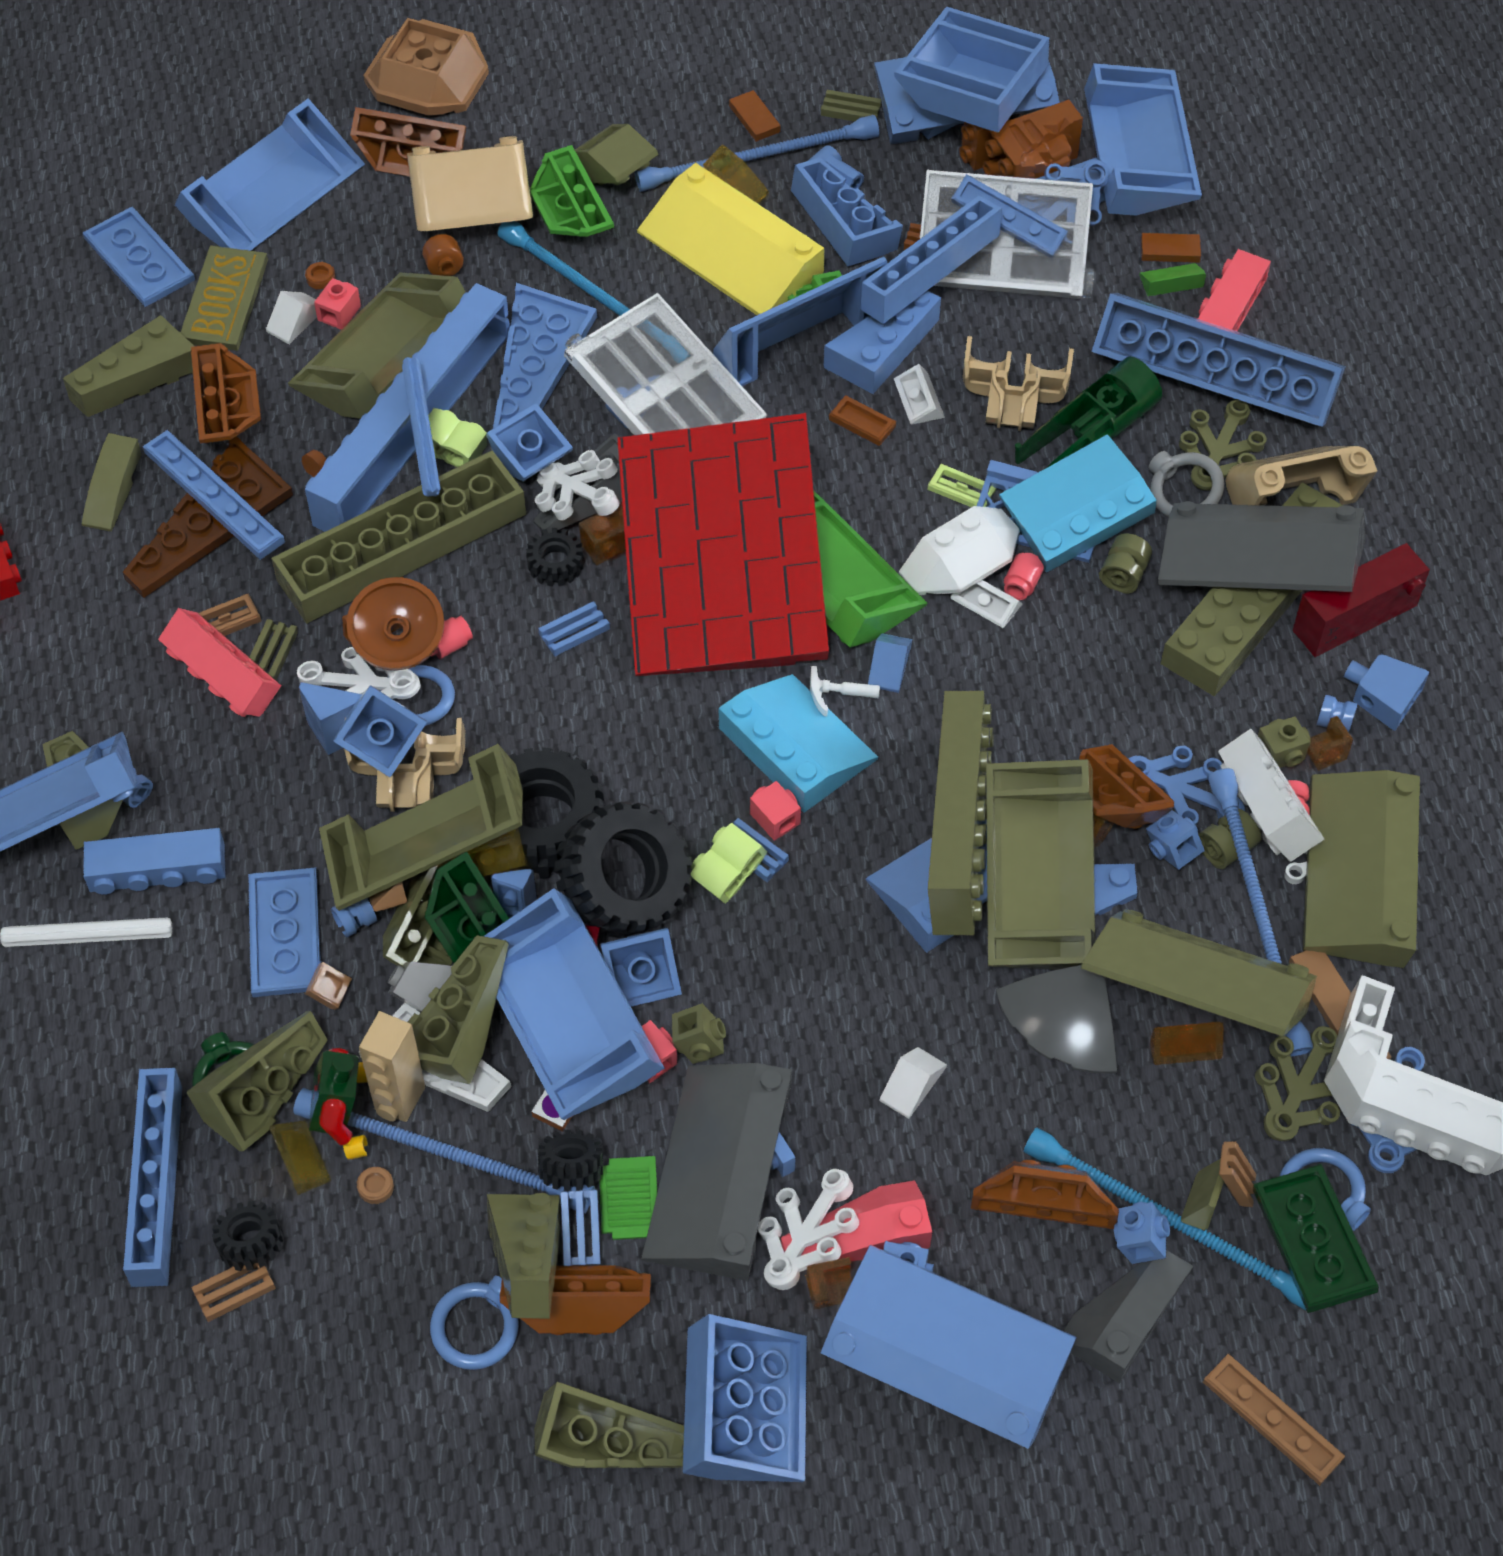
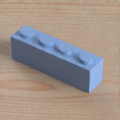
[84,828,226,894]

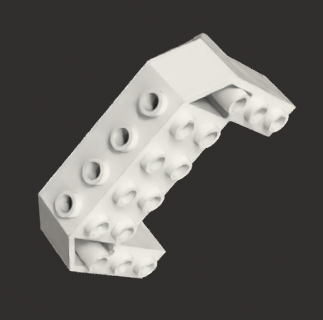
[1324,975,1503,1175]

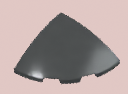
[996,965,1117,1074]

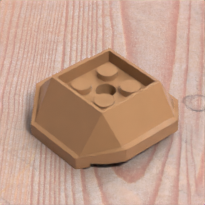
[364,18,489,116]

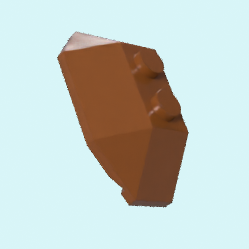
[350,107,467,177]
[191,343,261,444]
[1079,744,1174,828]
[971,1160,1119,1229]
[500,1265,651,1335]

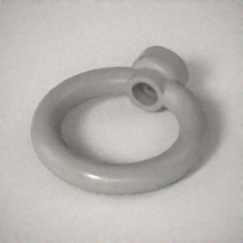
[1148,451,1224,517]

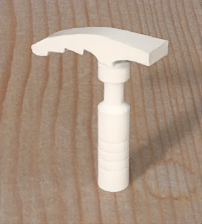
[810,666,880,716]

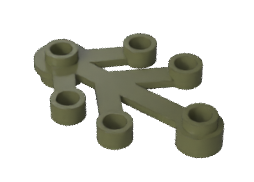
[1179,399,1267,491]
[1255,1026,1340,1141]

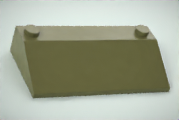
[288,272,466,419]
[319,744,523,911]
[986,759,1096,970]
[1303,770,1420,968]
[1081,909,1317,1037]

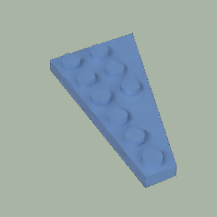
[493,283,597,429]

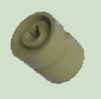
[1099,533,1153,593]
[1198,809,1261,869]

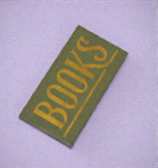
[180,245,268,351]

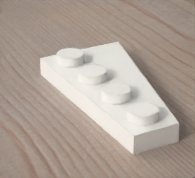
[359,1003,511,1112]

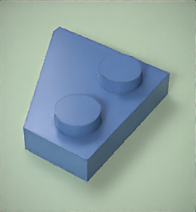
[1094,864,1137,915]

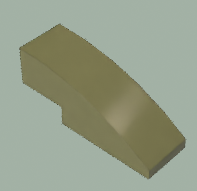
[81,433,142,532]

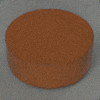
[305,262,336,289]
[302,450,326,477]

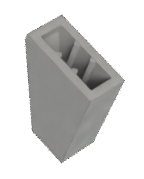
[388,962,452,1012]

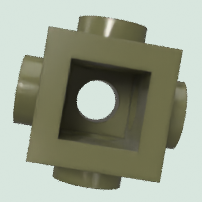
[1258,716,1311,768]
[672,1003,726,1064]

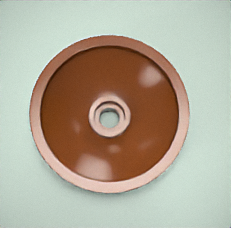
[346,577,445,670]

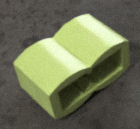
[428,408,487,467]
[690,823,768,904]

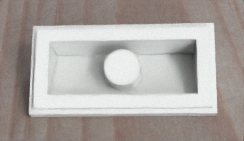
[894,364,945,425]
[950,580,1023,628]

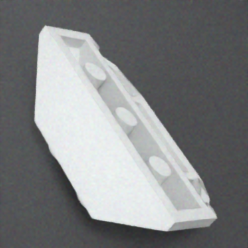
[899,506,1020,595]

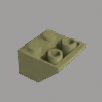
[575,124,659,185]

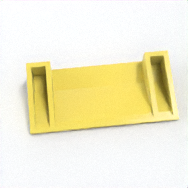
[637,163,824,315]

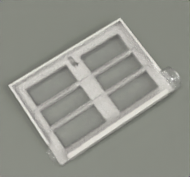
[920,170,1094,299]
[564,293,767,435]

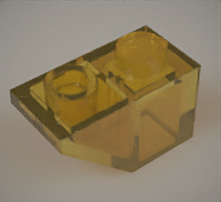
[703,144,769,204]

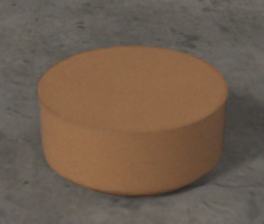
[357,1167,394,1204]

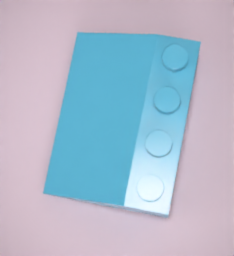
[999,434,1157,572]
[719,674,878,813]

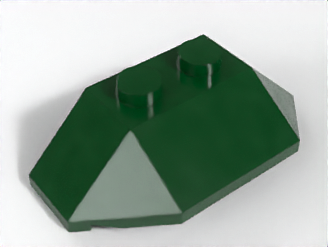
[424,852,509,964]

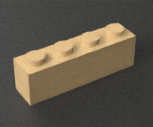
[359,1011,425,1122]

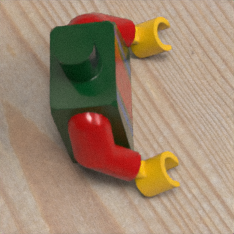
[309,1048,368,1159]

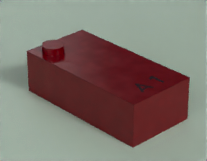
[1292,543,1430,657]

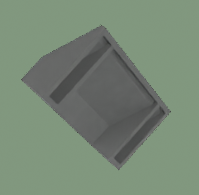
[1158,501,1365,592]
[642,1063,792,1281]

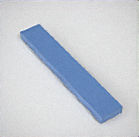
[143,430,285,560]

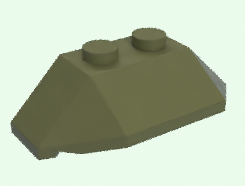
[383,855,459,967]

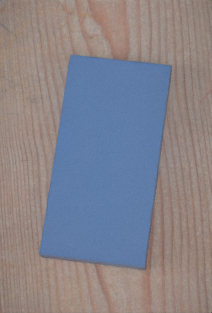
[83,207,195,307]
[248,868,321,997]

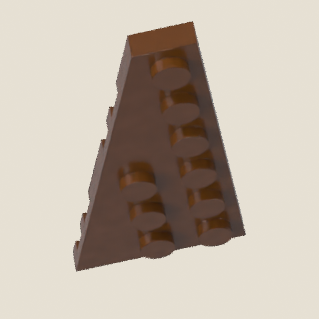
[123,437,293,598]

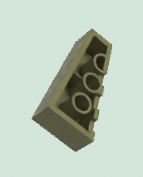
[63,315,194,417]

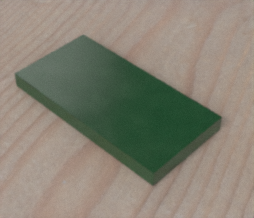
[1253,1164,1379,1313]

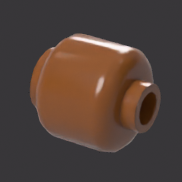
[422,234,464,276]

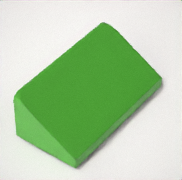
[1139,263,1206,296]

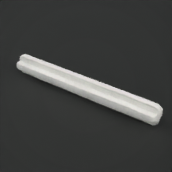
[0,917,173,947]

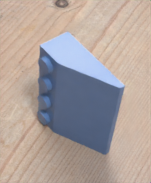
[683,1314,807,1482]

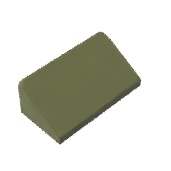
[1181,1158,1224,1231]

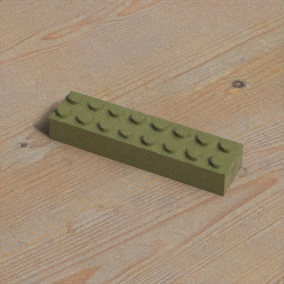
[271,450,526,624]
[1161,482,1343,697]
[928,691,994,935]

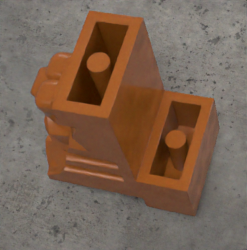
[959,100,1083,179]

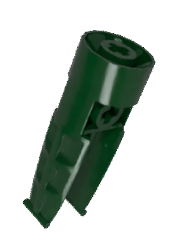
[1015,356,1163,469]

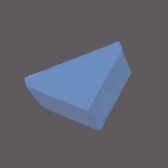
[868,633,913,693]

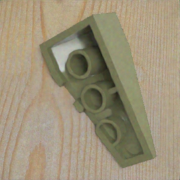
[42,731,123,850]
[186,1011,327,1151]
[534,1382,684,1468]

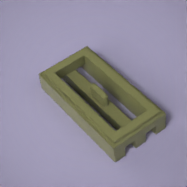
[821,89,881,121]
[249,619,298,680]

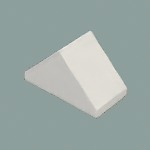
[266,291,317,344]
[879,1047,947,1119]

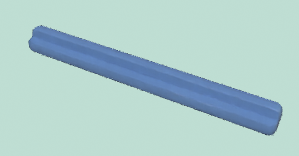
[402,357,441,497]

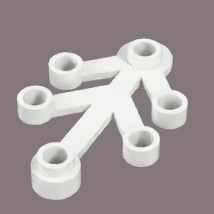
[535,450,620,520]
[297,647,420,699]
[758,1169,859,1290]

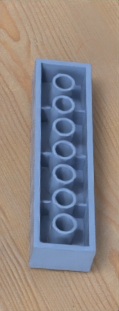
[1092,293,1346,427]

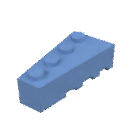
[791,158,903,266]
[824,291,941,394]

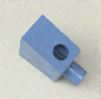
[1344,654,1429,731]

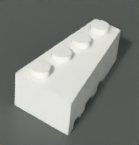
[1218,729,1324,862]

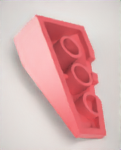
[780,1180,932,1269]

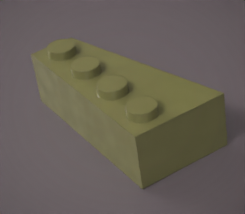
[487,1193,560,1319]

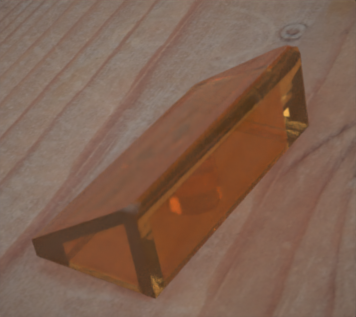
[1150,1022,1224,1065]

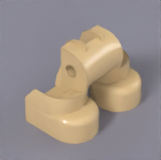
[962,336,1074,431]
[344,718,466,812]

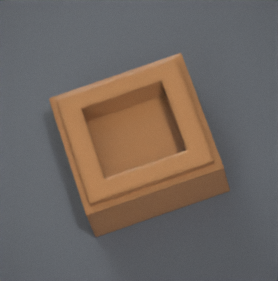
[305,962,352,1010]

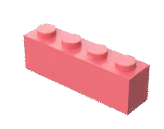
[1194,249,1271,331]
[158,608,281,717]

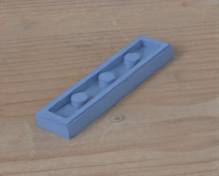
[951,174,1068,258]

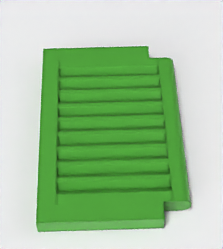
[599,1156,657,1240]

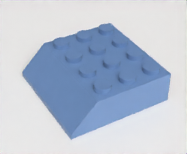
[894,6,1049,132]

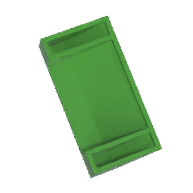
[813,490,927,647]

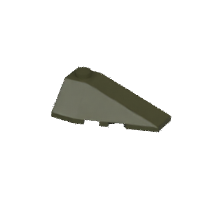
[408,935,509,1084]

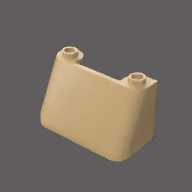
[407,136,533,231]
[1225,446,1377,505]

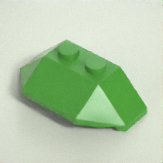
[530,145,614,237]

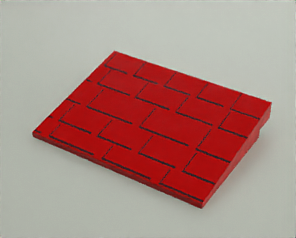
[617,413,829,676]

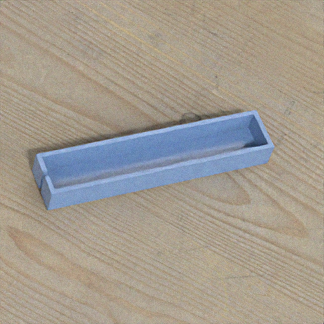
[305,283,510,532]

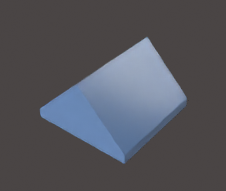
[486,403,573,481]
[299,682,363,755]
[333,685,427,777]
[600,928,682,1007]

